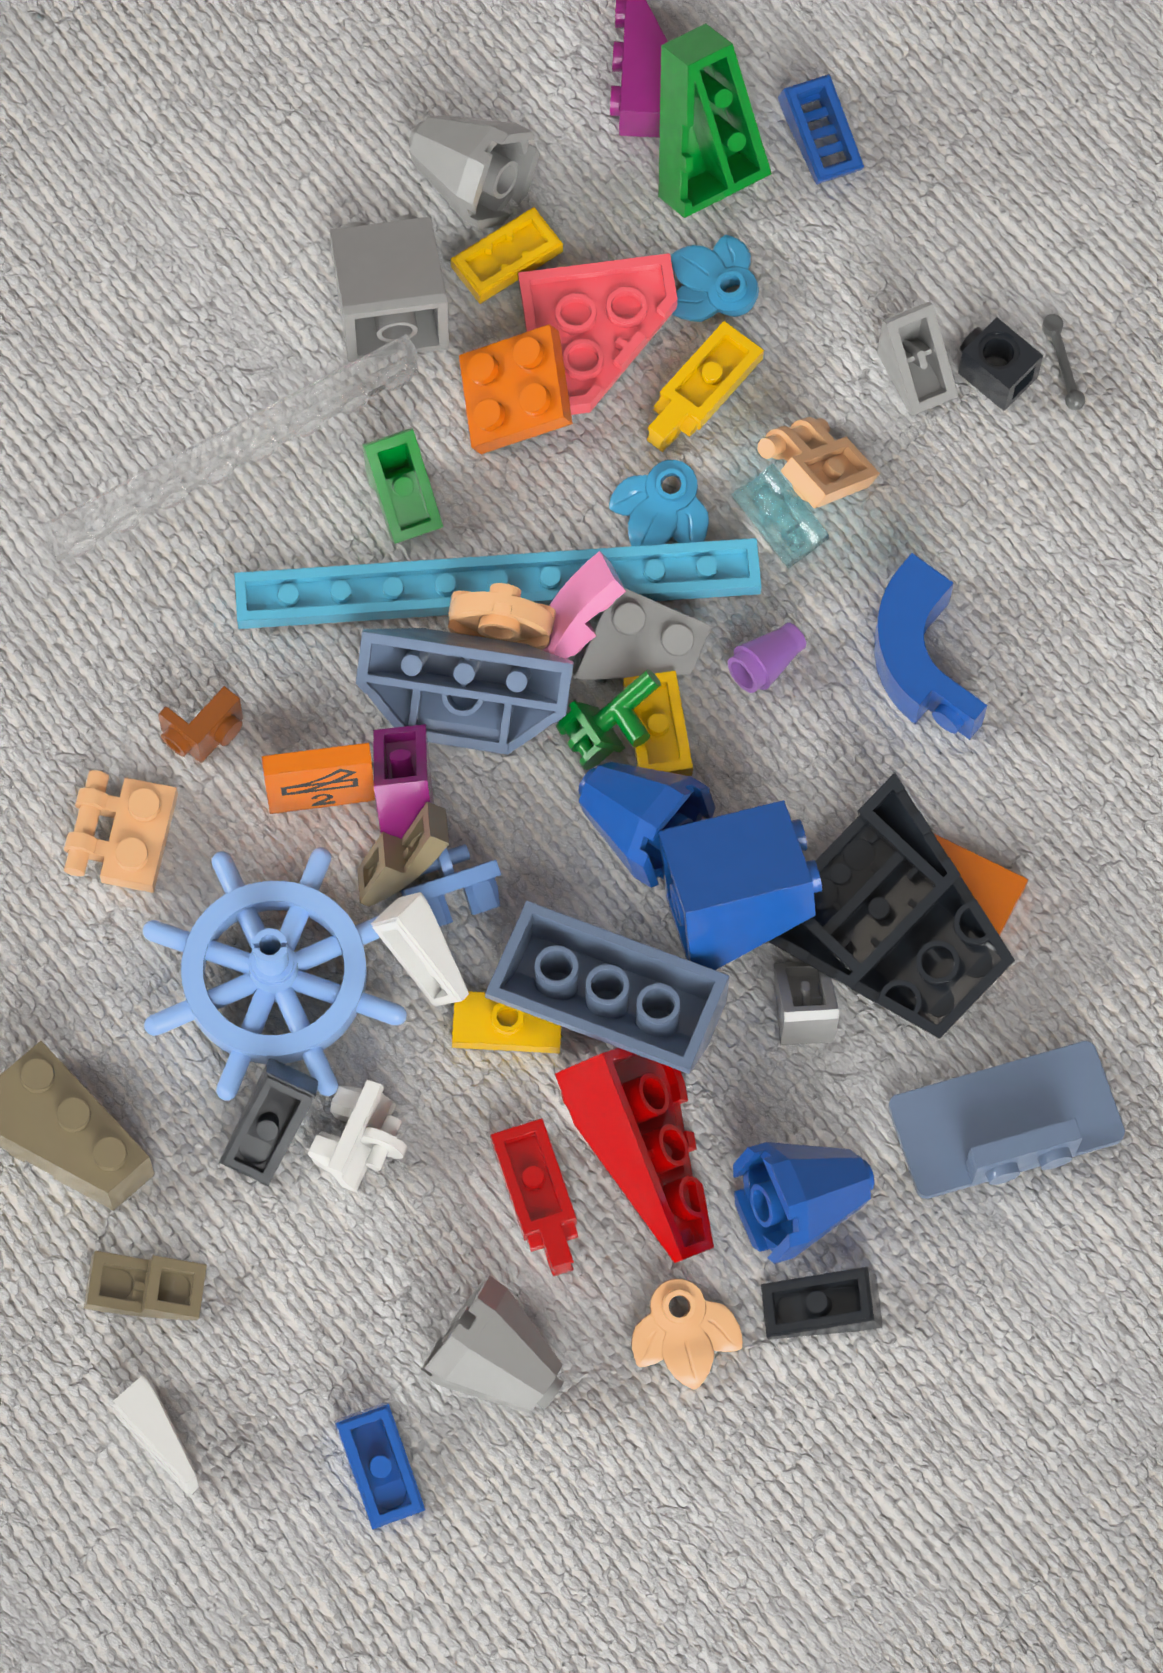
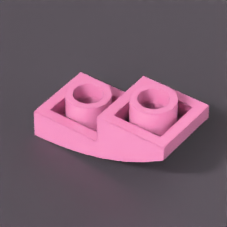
[543,551,626,659]

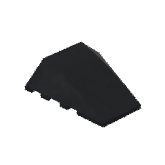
[768,772,1015,1039]

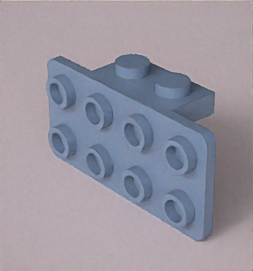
[888,1041,1125,1199]

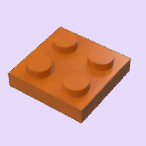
[459,324,573,454]

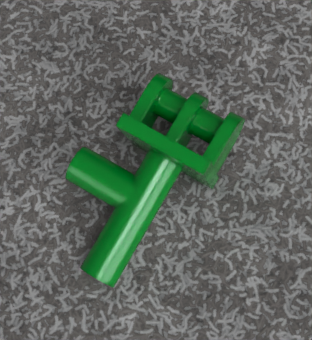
[556,669,661,770]

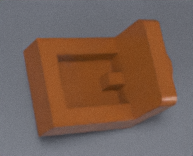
[158,686,243,763]

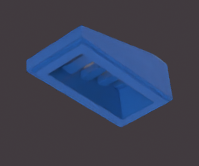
[777,74,864,185]

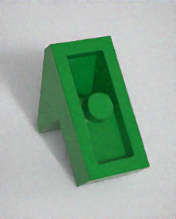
[362,428,444,544]

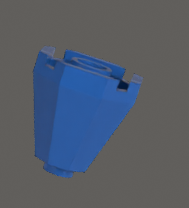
[578,762,716,888]
[733,1142,874,1264]

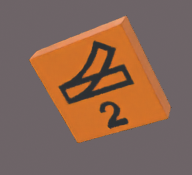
[262,743,375,814]

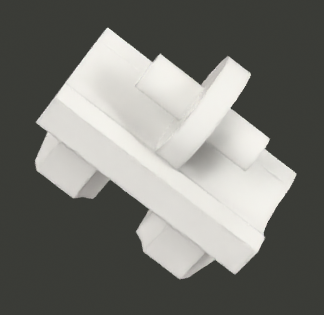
[309,1080,407,1192]

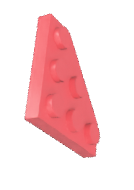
[518,253,677,415]

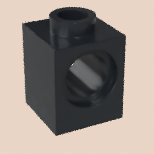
[958,317,1043,411]

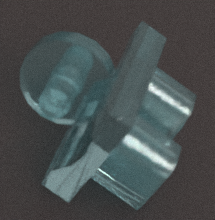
[731,463,830,569]

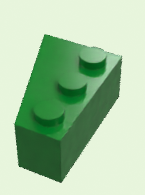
[658,23,772,218]

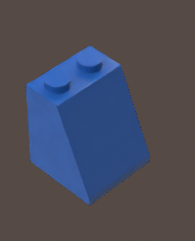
[658,800,822,970]

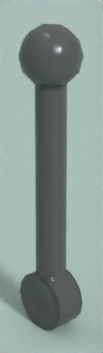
[1042,314,1085,410]

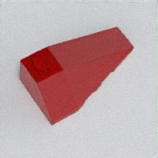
[555,1048,714,1263]

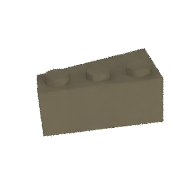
[0,1041,155,1211]

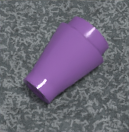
[728,623,806,693]

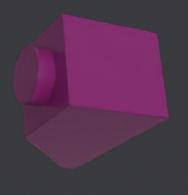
[373,724,434,839]

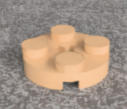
[448,583,556,650]

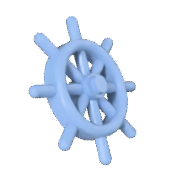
[143,847,407,1101]

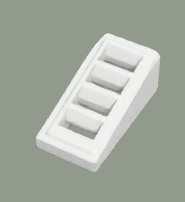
[371,892,469,1006]
[113,1374,199,1495]

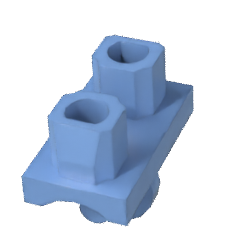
[400,844,501,927]

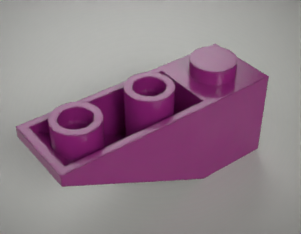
[610,0,668,138]

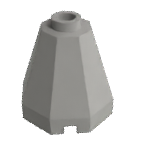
[409,115,539,229]
[419,1276,564,1413]

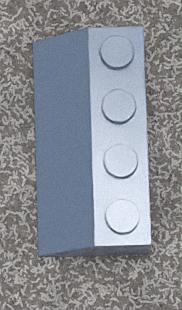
[485,900,729,1074]

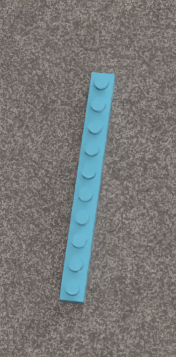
[234,538,761,629]

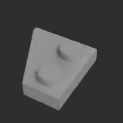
[574,588,712,680]

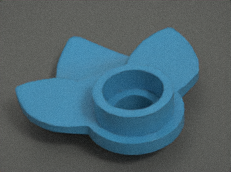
[671,235,759,322]
[608,460,709,546]

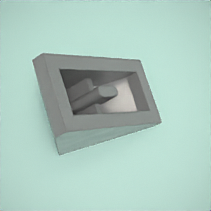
[877,302,959,416]
[774,962,839,1045]

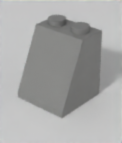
[330,215,449,362]

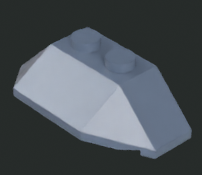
[356,628,574,755]

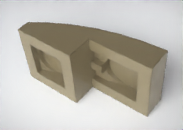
[357,802,449,907]
[83,1251,207,1320]

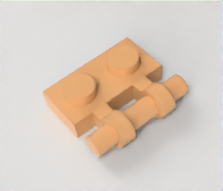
[757,417,880,509]
[64,770,178,893]

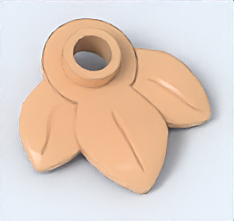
[631,1279,743,1389]

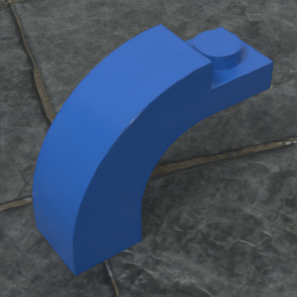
[874,553,987,740]

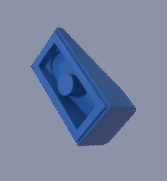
[334,1402,425,1529]

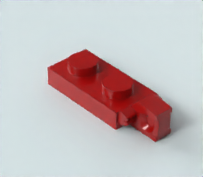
[490,1118,578,1277]

